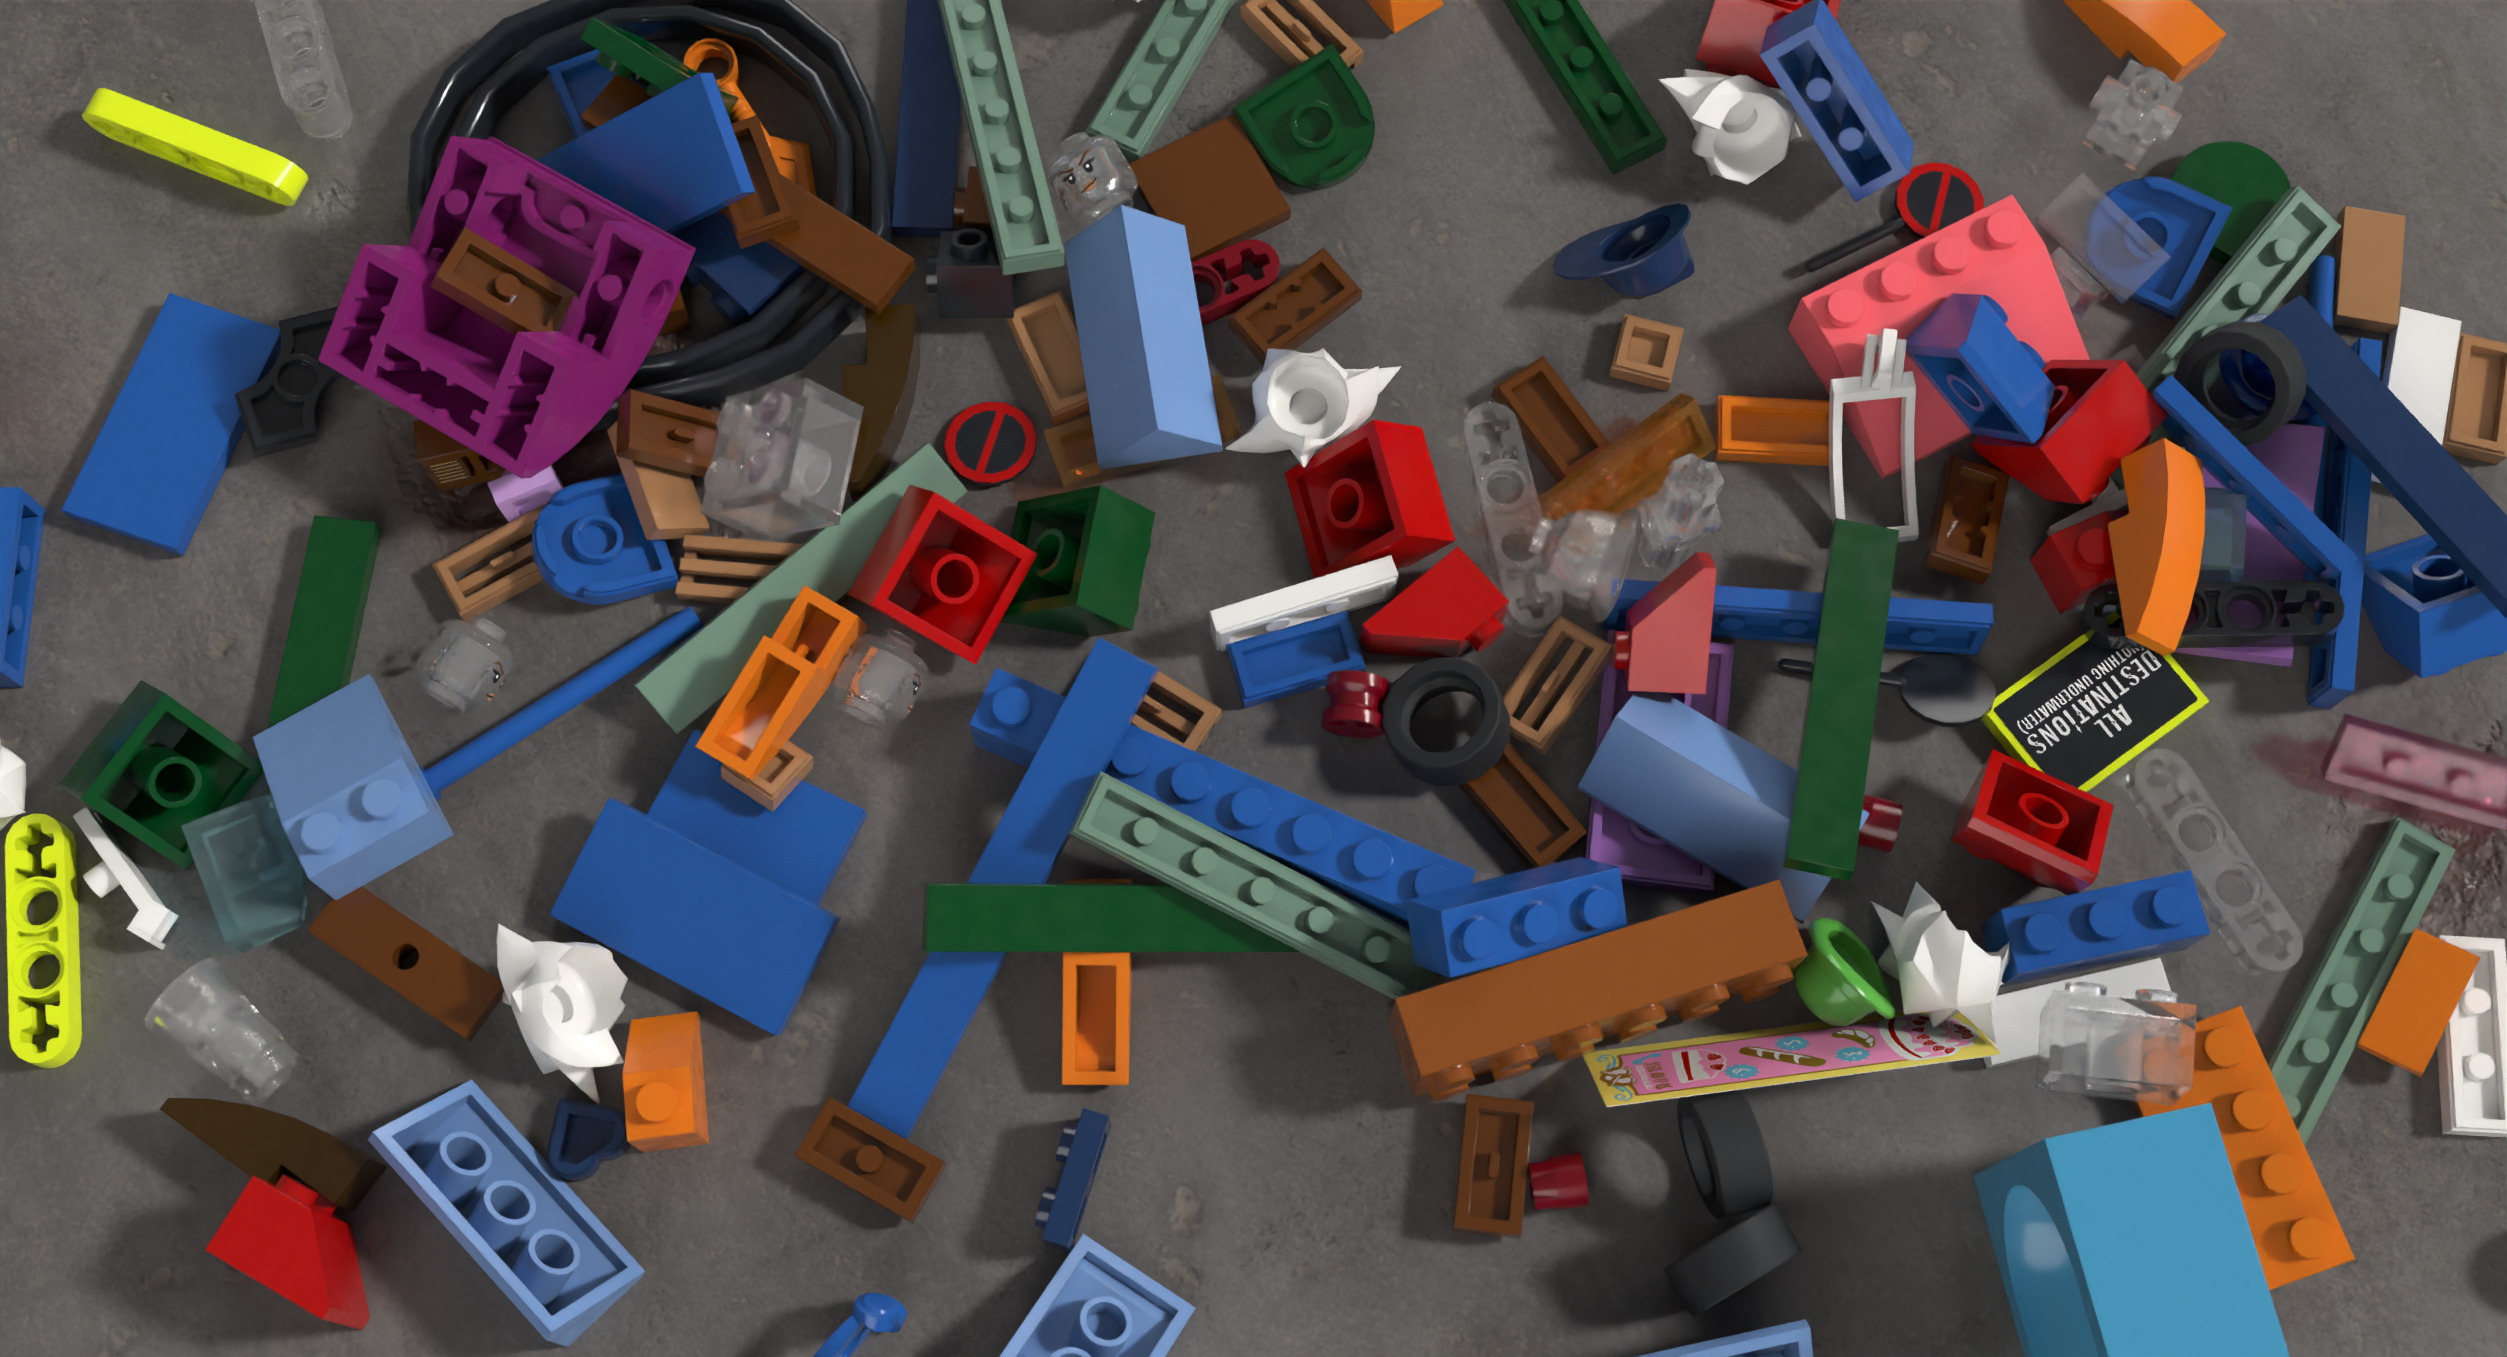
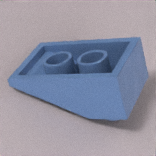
[253,674,454,900]
[999,1234,1196,1357]

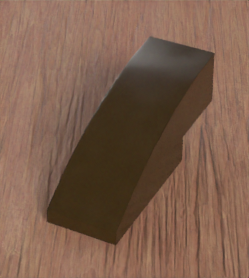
[842,303,921,502]
[160,1098,387,1211]

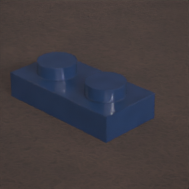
[1035,1108,1112,1253]

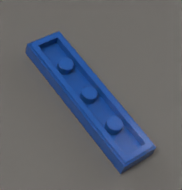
[2151,375,2359,584]

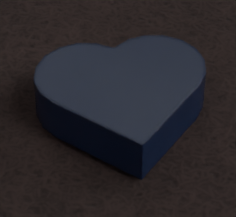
[547,1098,631,1182]

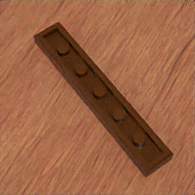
[580,74,916,314]

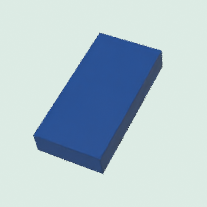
[1226,610,1366,709]

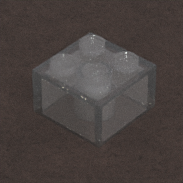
[700,378,864,539]
[2035,982,2197,1106]

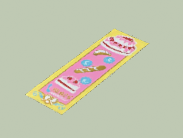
[1583,1011,2001,1107]

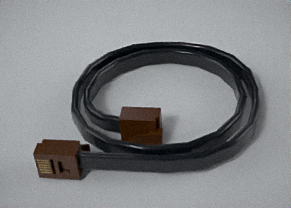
[406,0,891,492]

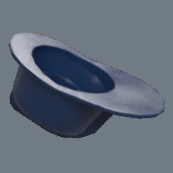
[1553,203,1695,297]

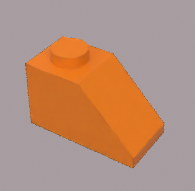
[622,1011,709,1152]

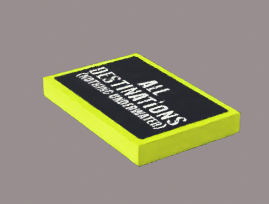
[1981,611,2210,792]

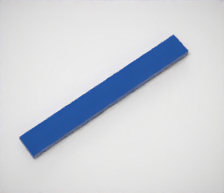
[847,637,1159,1138]

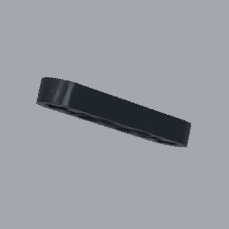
[2081,580,2345,649]

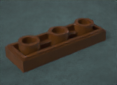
[307,886,504,1042]

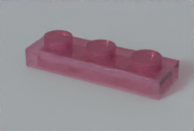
[2320,713,2507,831]

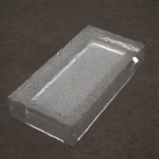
[2035,172,2171,304]

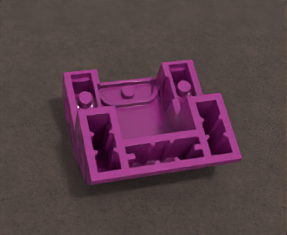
[318,136,696,479]

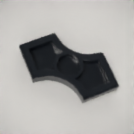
[235,306,344,458]

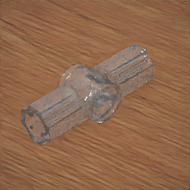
[1637,453,1724,575]

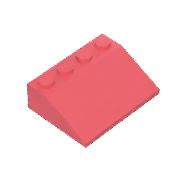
[1788,195,2090,480]

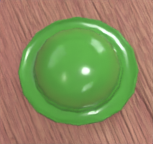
[1794,918,1896,1026]

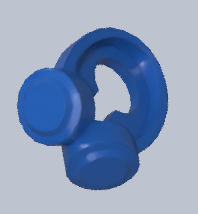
[813,1293,908,1357]

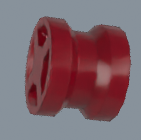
[1321,670,1390,738]

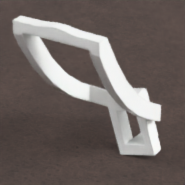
[1829,328,1919,543]

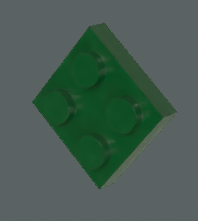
[580,17,739,116]

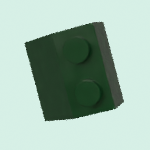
[1001,485,1155,637]
[58,680,264,870]

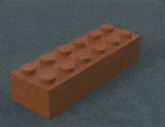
[1388,879,1808,1102]

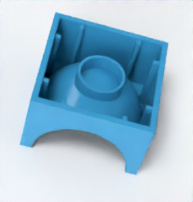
[1973,1103,2290,1357]

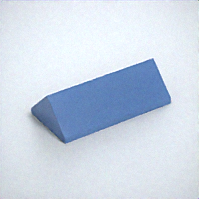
[1064,205,1223,470]
[1577,691,1870,924]
[368,1079,645,1347]

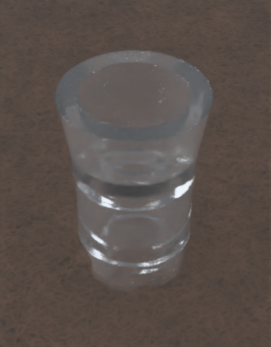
[144,958,302,1105]

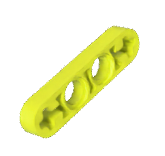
[82,88,309,206]
[5,814,82,1068]

